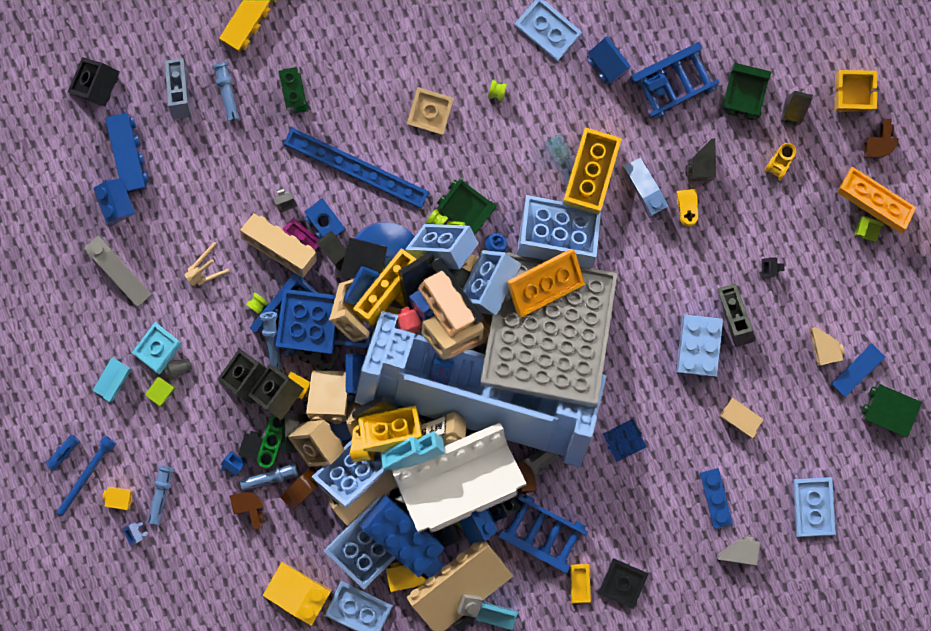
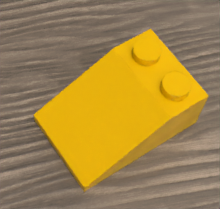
[359,405,423,452]
[263,562,332,626]

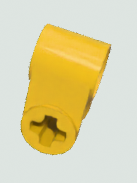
[764,143,796,181]
[676,189,698,227]
[350,424,375,463]

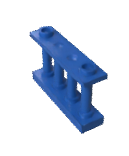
[629,42,720,119]
[250,273,319,357]
[498,494,588,573]

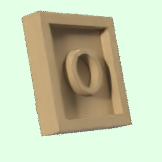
[407,87,454,135]

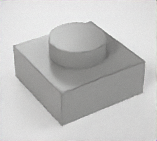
[457,594,483,617]

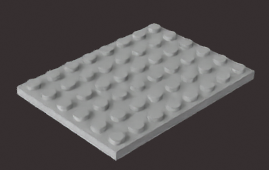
[480,252,617,408]

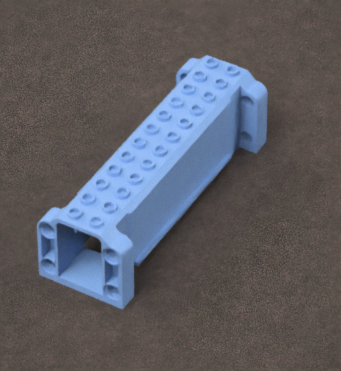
[355,311,607,468]

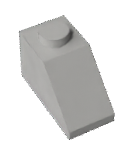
[717,536,760,565]

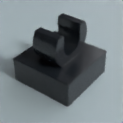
[762,257,785,278]
[453,615,474,631]

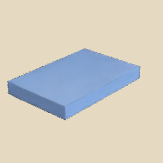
[514,0,582,62]
[793,477,836,537]
[324,581,393,631]

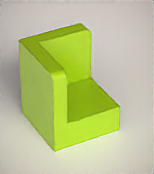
[854,216,884,242]
[145,377,176,407]

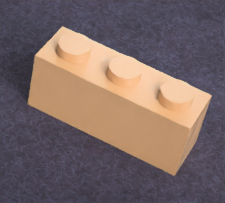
[418,271,475,337]

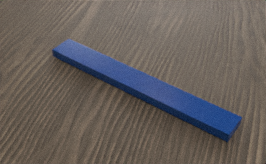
[283,127,430,209]

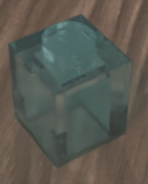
[544,133,572,165]

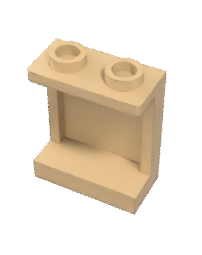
[329,279,370,342]
[422,315,484,360]
[306,370,349,424]

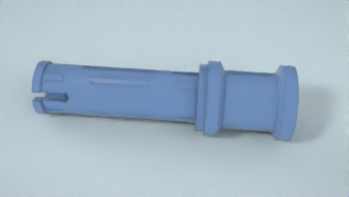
[212,62,240,121]
[260,312,282,370]
[240,462,300,492]
[147,465,175,525]

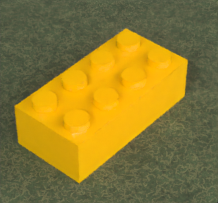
[562,127,622,215]

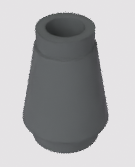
[164,358,192,379]

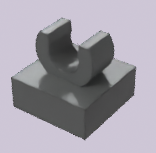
[274,187,297,213]

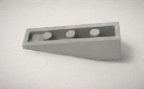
[84,235,152,307]

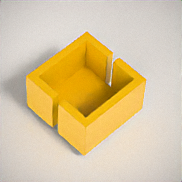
[834,70,877,112]

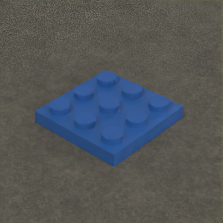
[276,289,337,354]

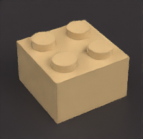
[288,420,345,467]

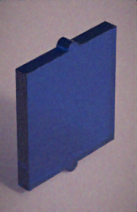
[603,419,647,462]

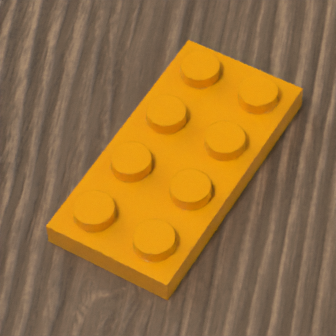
[837,167,916,234]
[507,249,585,317]

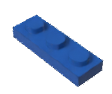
[700,468,733,529]

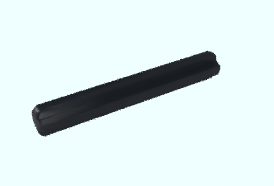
[431,258,483,325]

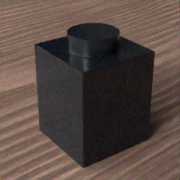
[238,431,263,461]

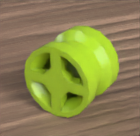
[488,80,507,102]
[425,209,448,225]
[246,292,269,315]

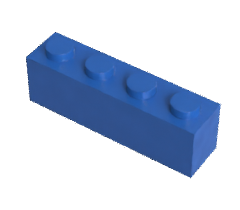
[105,112,149,193]

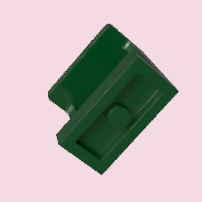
[722,62,772,120]
[278,67,308,115]
[437,178,497,236]
[861,384,922,438]

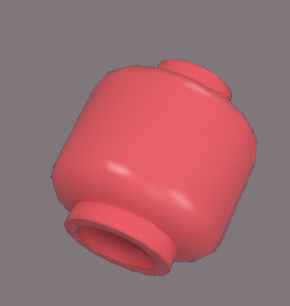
[396,307,422,334]

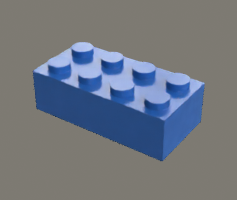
[358,494,445,577]

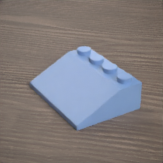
[517,195,601,269]
[312,440,387,508]
[324,496,395,589]

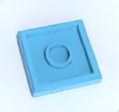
[132,322,183,374]

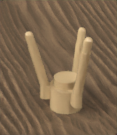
[184,242,230,286]

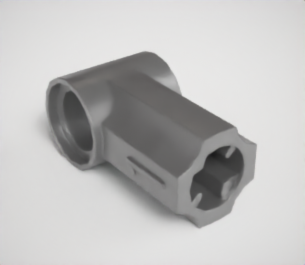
[522,450,559,476]

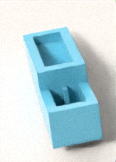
[381,431,445,470]

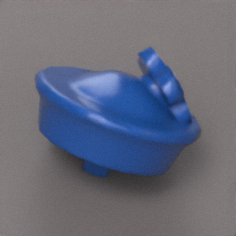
[485,233,507,252]

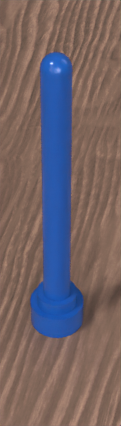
[57,435,117,516]

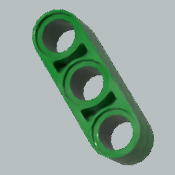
[257,415,282,468]

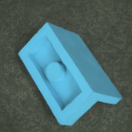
[93,358,132,402]
[475,601,518,630]

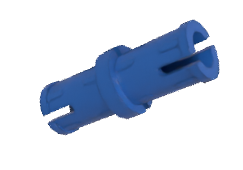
[45,434,80,471]

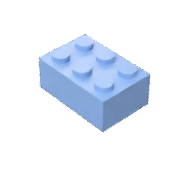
[405,224,479,269]
[463,250,521,315]
[676,315,723,377]

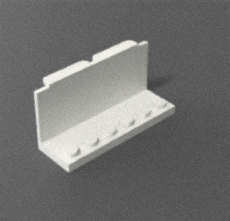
[392,423,526,532]

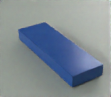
[831,343,885,397]

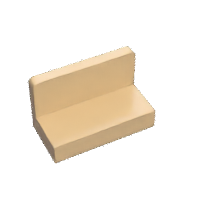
[719,398,763,438]

